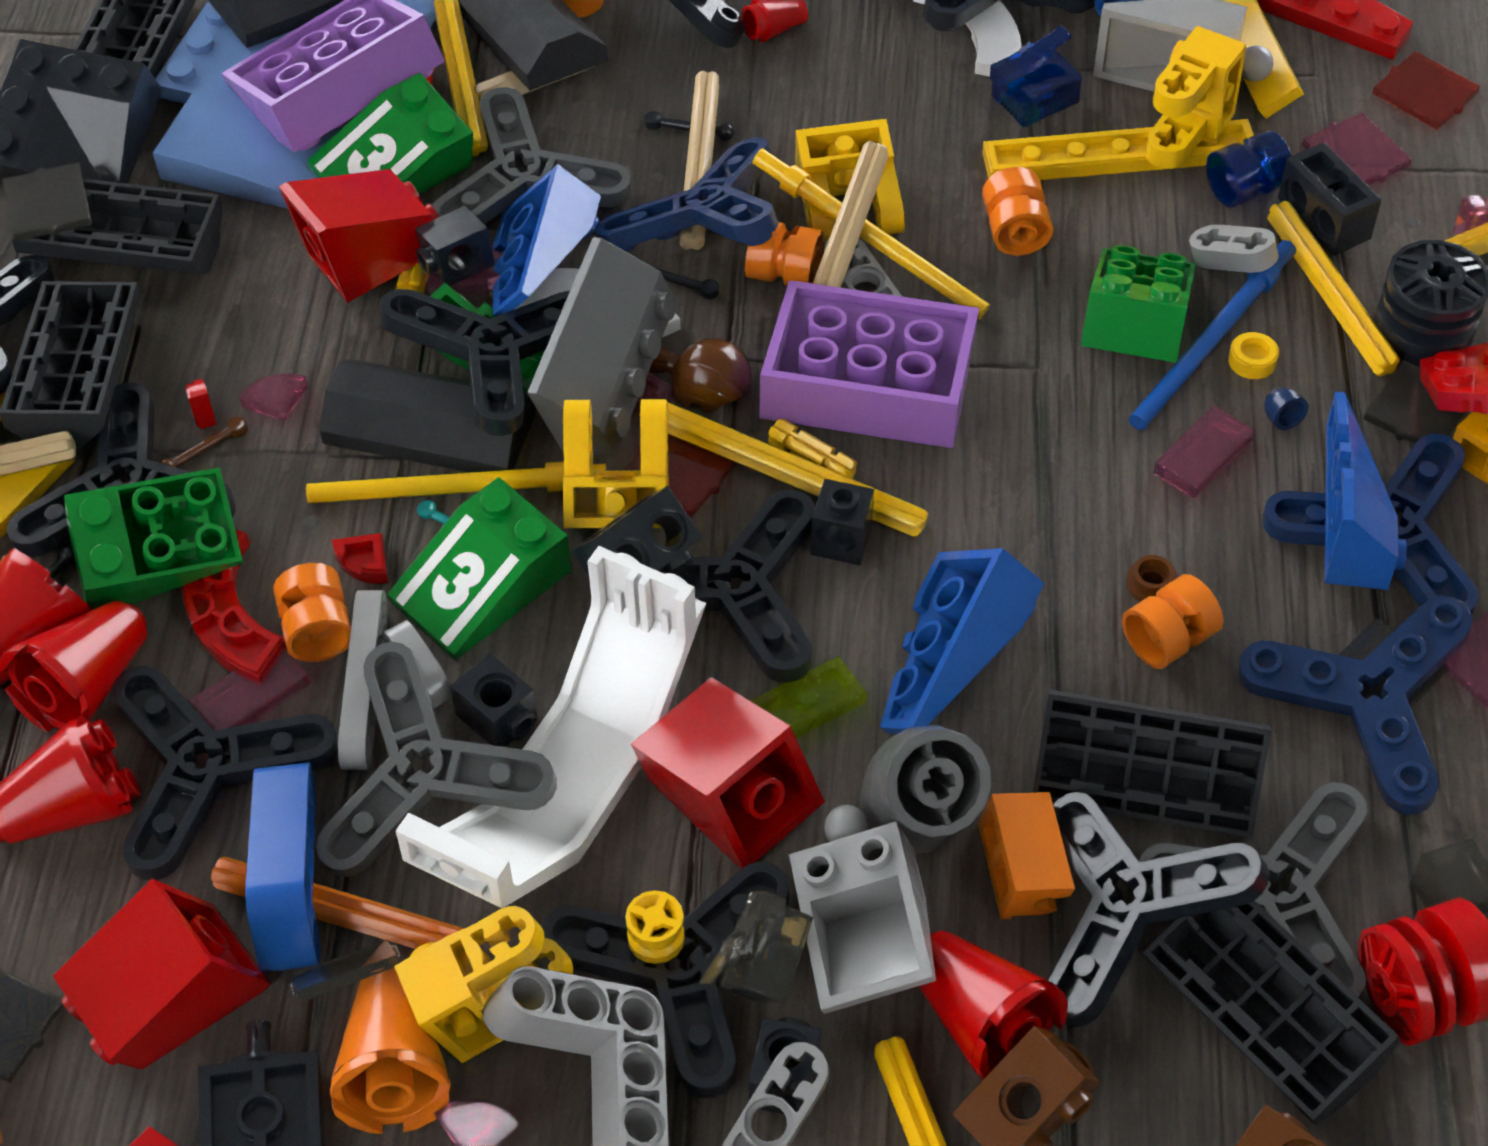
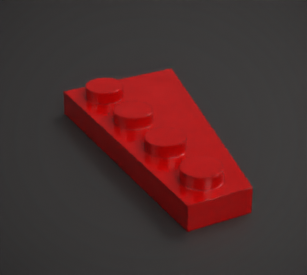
[1257,0,1414,60]

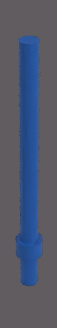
[1129,240,1296,430]

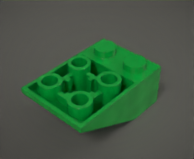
[1080,245,1196,363]
[64,467,243,610]

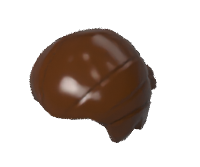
[649,338,752,413]

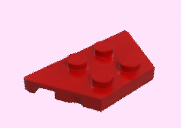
[1420,342,1488,414]

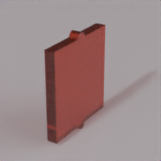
[1372,51,1480,130]
[624,434,737,518]

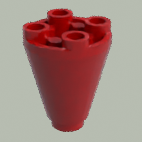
[0,716,142,844]

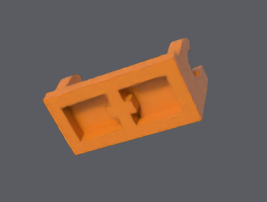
[977,792,1075,920]

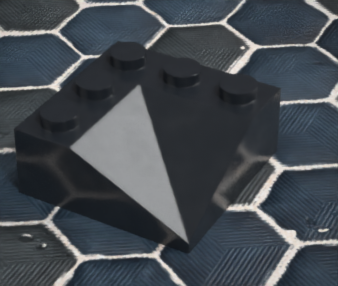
[0,39,162,191]

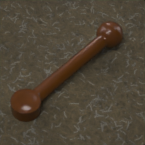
[158,416,247,468]

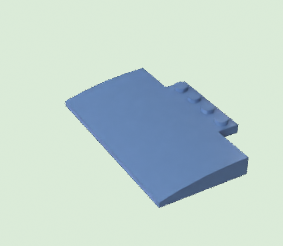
[153,0,438,209]

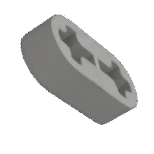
[1189,225,1279,273]
[382,620,452,708]

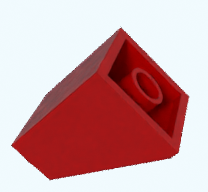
[278,169,439,303]
[631,677,825,869]
[53,879,272,1070]

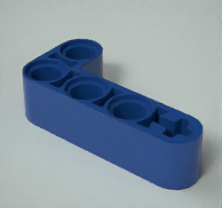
[245,762,321,973]

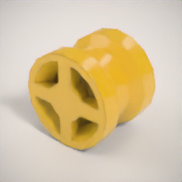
[625,890,685,964]

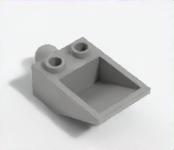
[1093,0,1274,92]
[789,805,936,1014]

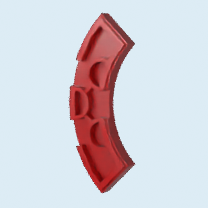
[182,529,287,688]

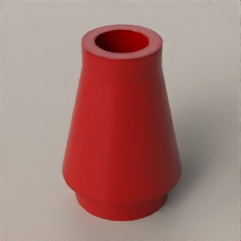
[741,0,808,42]

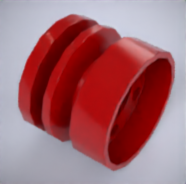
[1358,897,1488,1046]

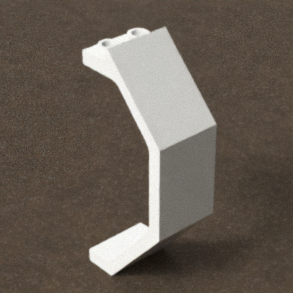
[396,546,706,908]

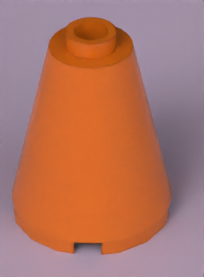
[329,965,451,1134]

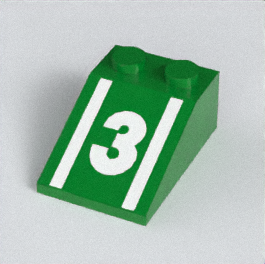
[308,72,473,194]
[387,477,571,661]

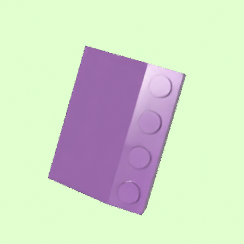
[221,0,445,153]
[759,280,979,448]

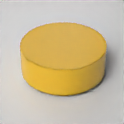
[1228,332,1279,379]

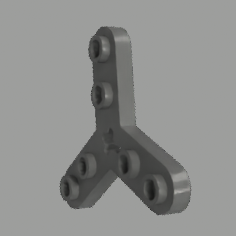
[432,87,632,224]
[316,642,557,877]
[1139,782,1367,999]

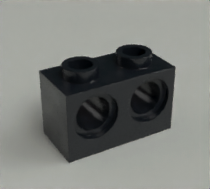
[1278,142,1382,256]
[571,486,703,577]

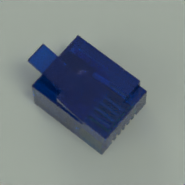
[990,25,1082,128]

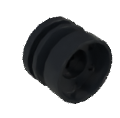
[1373,240,1488,369]

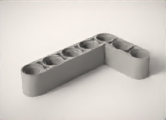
[482,967,669,1146]

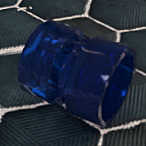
[1206,130,1291,208]

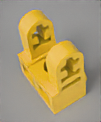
[1146,26,1247,169]
[795,119,905,243]
[563,399,669,528]
[394,906,573,1063]

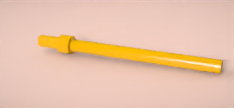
[752,148,990,320]
[306,461,607,503]

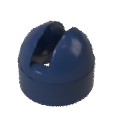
[1264,387,1309,430]

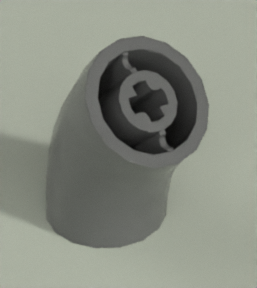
[859,725,991,854]

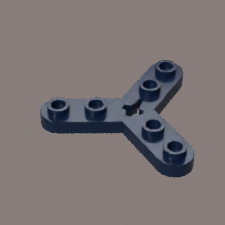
[594,137,778,252]
[1262,434,1478,615]
[1239,595,1472,815]

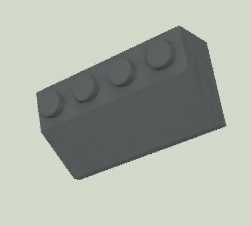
[527,237,676,457]

